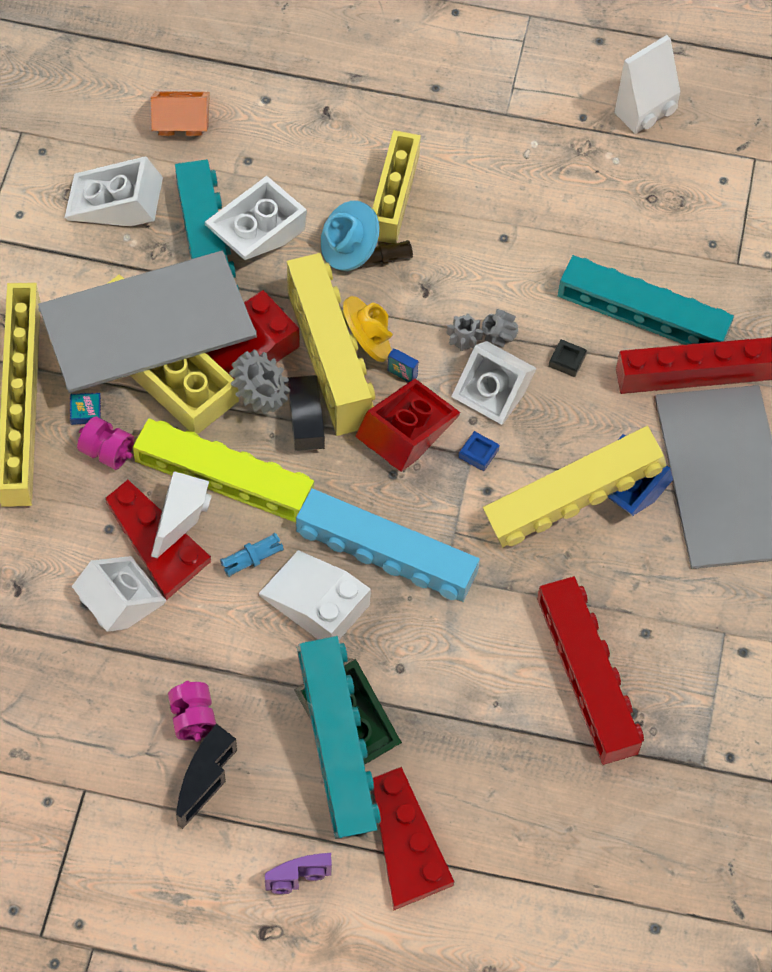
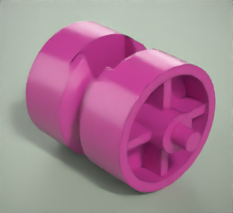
[77,416,134,470]
[168,681,216,742]

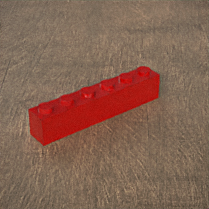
[616,337,772,394]
[537,576,644,765]

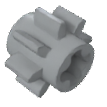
[482,309,518,347]
[447,314,483,351]

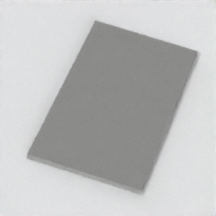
[38,250,257,393]
[655,385,772,569]

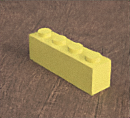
[372,130,421,244]

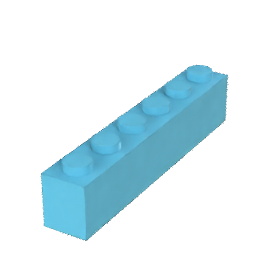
[296,488,480,602]

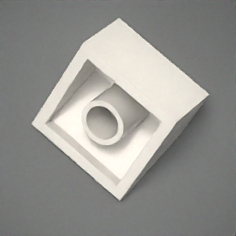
[451,341,537,425]
[72,556,167,632]

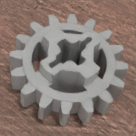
[229,350,290,414]

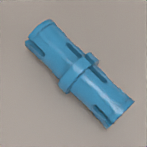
[220,533,284,577]

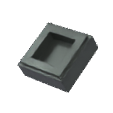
[548,339,587,377]

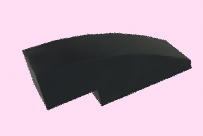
[287,375,325,451]
[176,723,237,829]

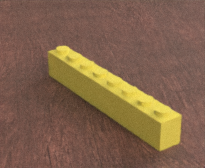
[0,283,41,507]

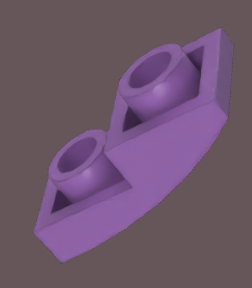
[265,853,332,895]

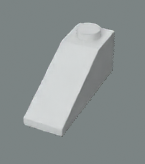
[151,471,212,558]

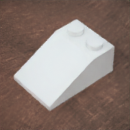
[614,35,680,134]
[65,156,163,226]
[205,176,307,260]
[259,550,371,640]

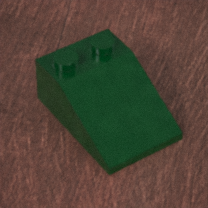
[294,658,402,765]

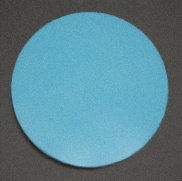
[321,201,379,271]

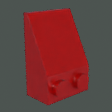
[206,290,300,380]
[355,378,461,472]

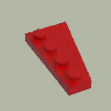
[105,480,211,600]
[373,766,455,911]

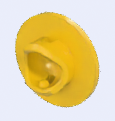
[343,296,393,362]

